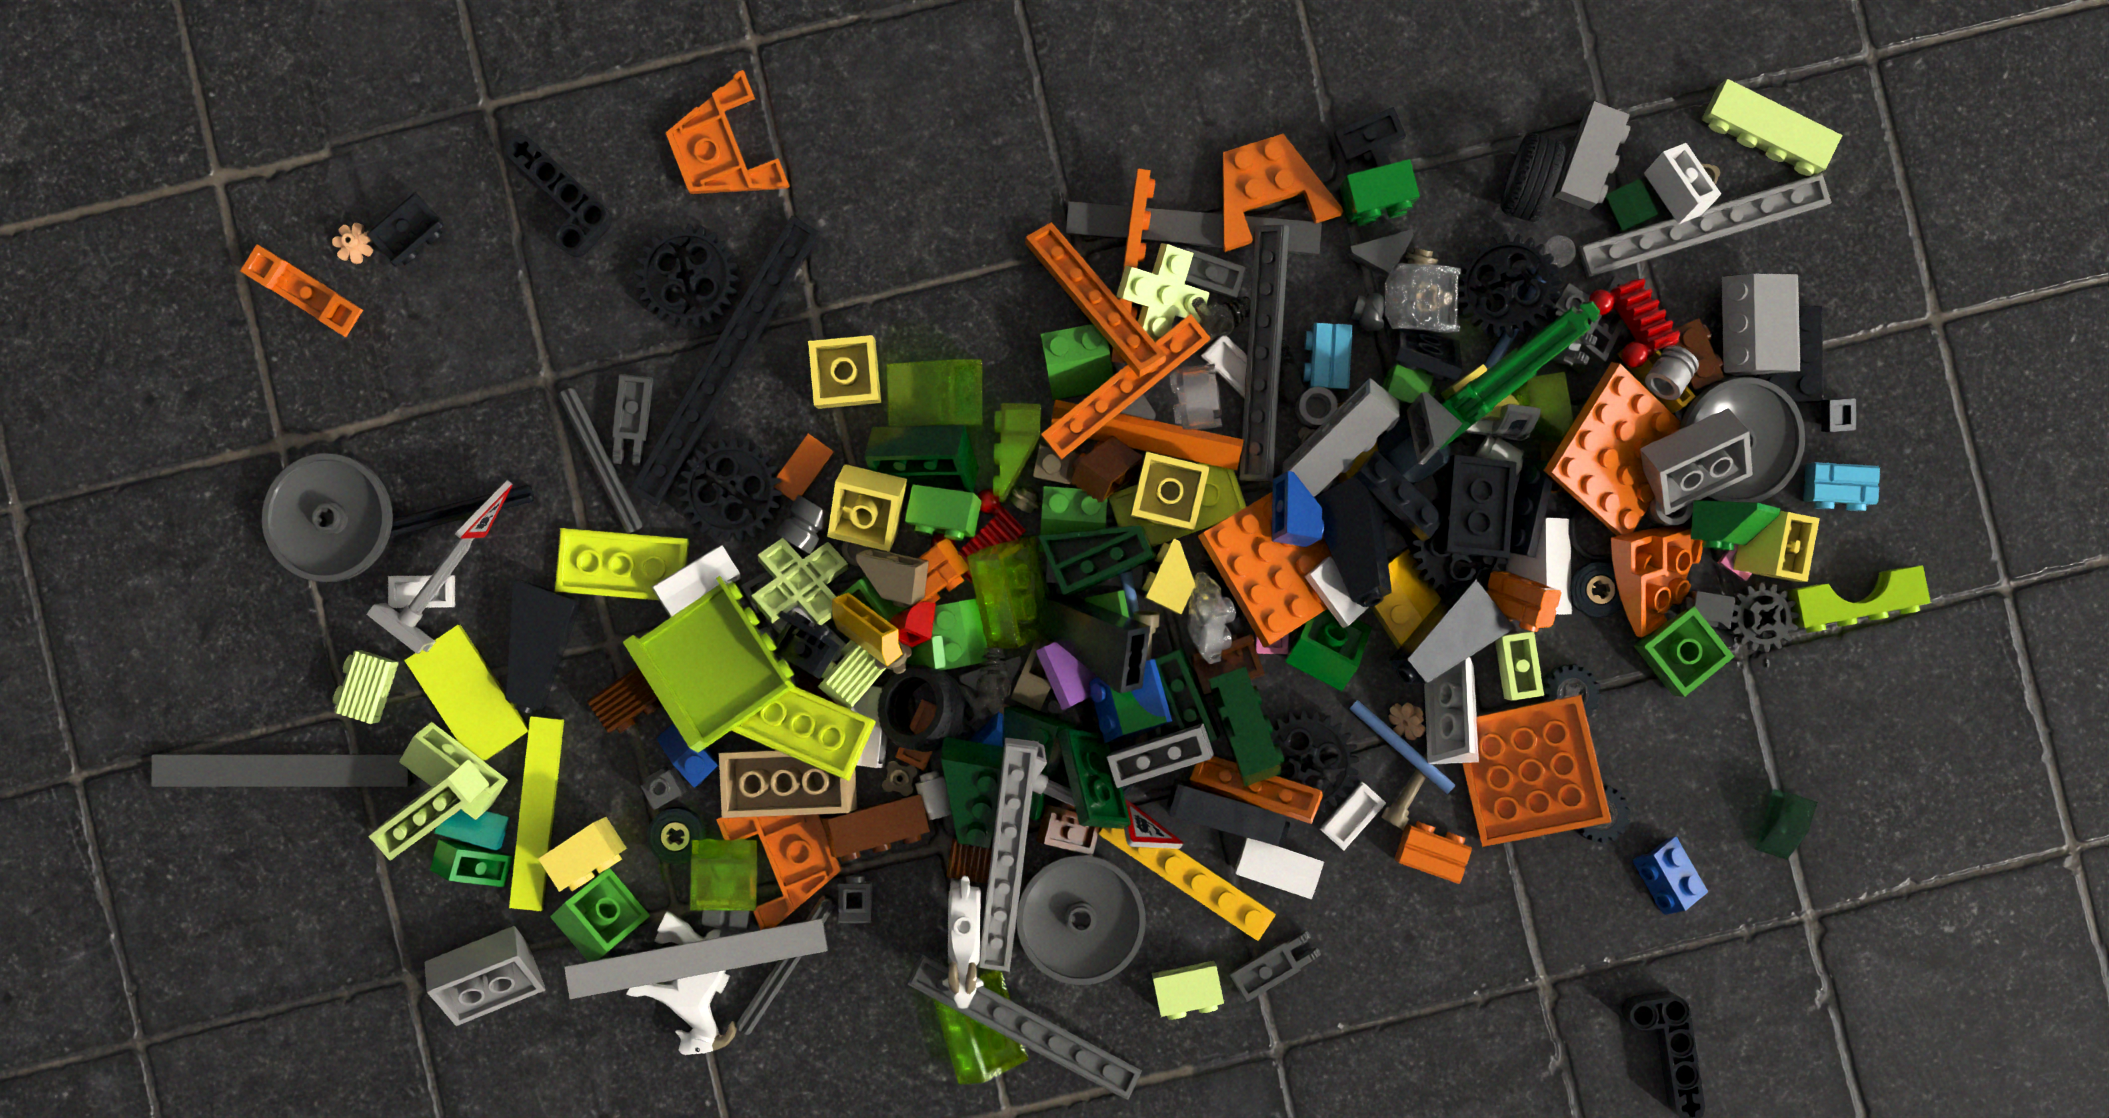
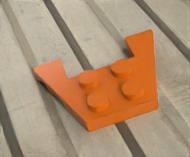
[666,70,790,194]
[1222,134,1343,252]
[716,814,842,930]

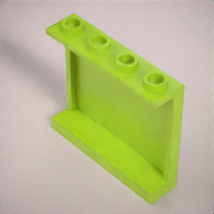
[623,576,795,753]

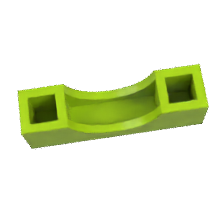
[1786,565,1931,633]

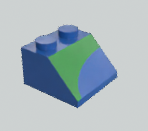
[1089,659,1172,743]

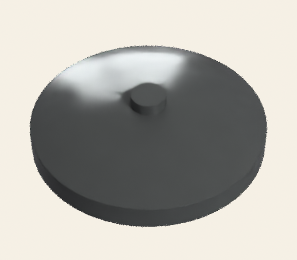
[1679,377,1805,503]
[262,453,393,582]
[1017,854,1146,985]

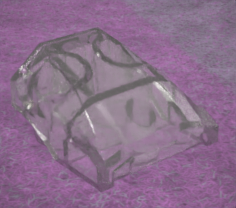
[1385,263,1461,333]
[1187,571,1235,664]

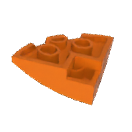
[1611,524,1703,637]

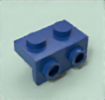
[1633,836,1708,915]

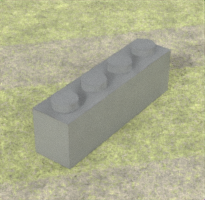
[1282,378,1400,497]

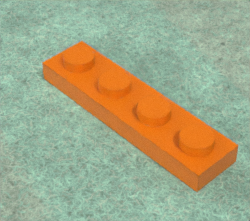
[1190,756,1323,824]

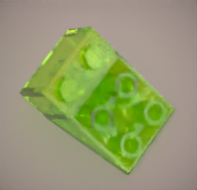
[887,359,983,427]
[993,403,1041,504]

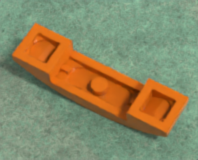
[240,244,363,337]

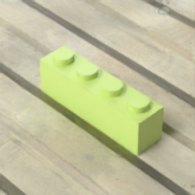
[1701,79,1842,176]
[369,759,489,861]

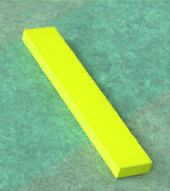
[509,716,564,911]

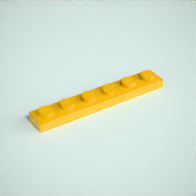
[1099,827,1276,941]

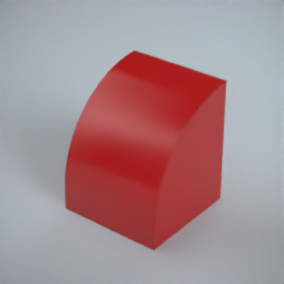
[889,602,936,647]

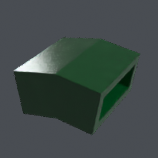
[1604,178,1658,233]

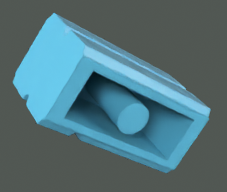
[1303,323,1353,392]
[1803,462,1880,511]

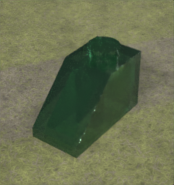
[1755,789,1818,860]

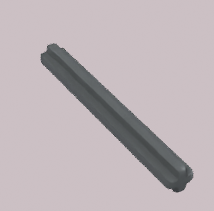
[558,387,642,533]
[735,895,836,1035]

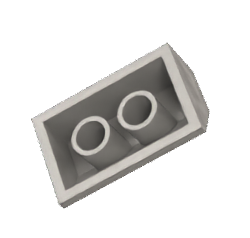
[1722,274,1800,376]
[1640,408,1753,516]
[424,926,545,1026]

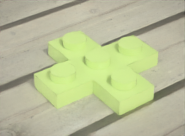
[1116,243,1210,342]
[751,538,848,625]

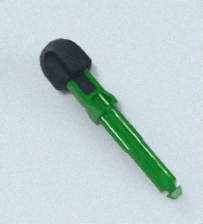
[1378,301,1600,482]

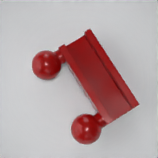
[1589,278,1680,368]
[930,488,1026,584]

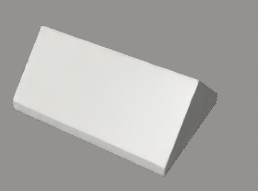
[1506,518,1572,614]
[1424,657,1479,764]

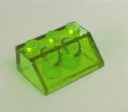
[967,536,1048,649]
[933,970,1029,1085]

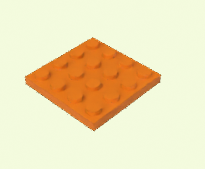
[1544,362,1681,536]
[1198,492,1334,648]
[1462,694,1612,847]

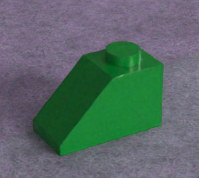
[430,839,513,887]

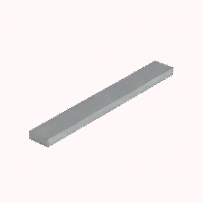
[1578,173,1832,278]
[978,738,1039,972]
[564,918,828,999]

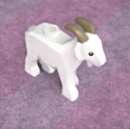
[942,876,983,1009]
[626,911,737,1055]

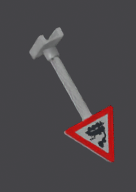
[367,480,513,654]
[1033,743,1184,849]

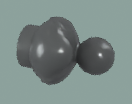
[1350,293,1405,332]

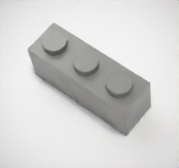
[1554,101,1630,210]
[1107,723,1214,788]

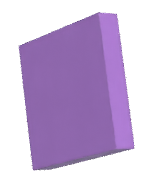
[1036,641,1098,710]

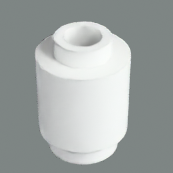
[1475,435,1523,476]
[915,770,952,820]

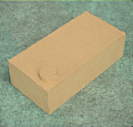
[719,749,857,818]

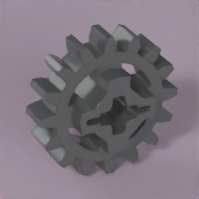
[1728,583,1799,652]

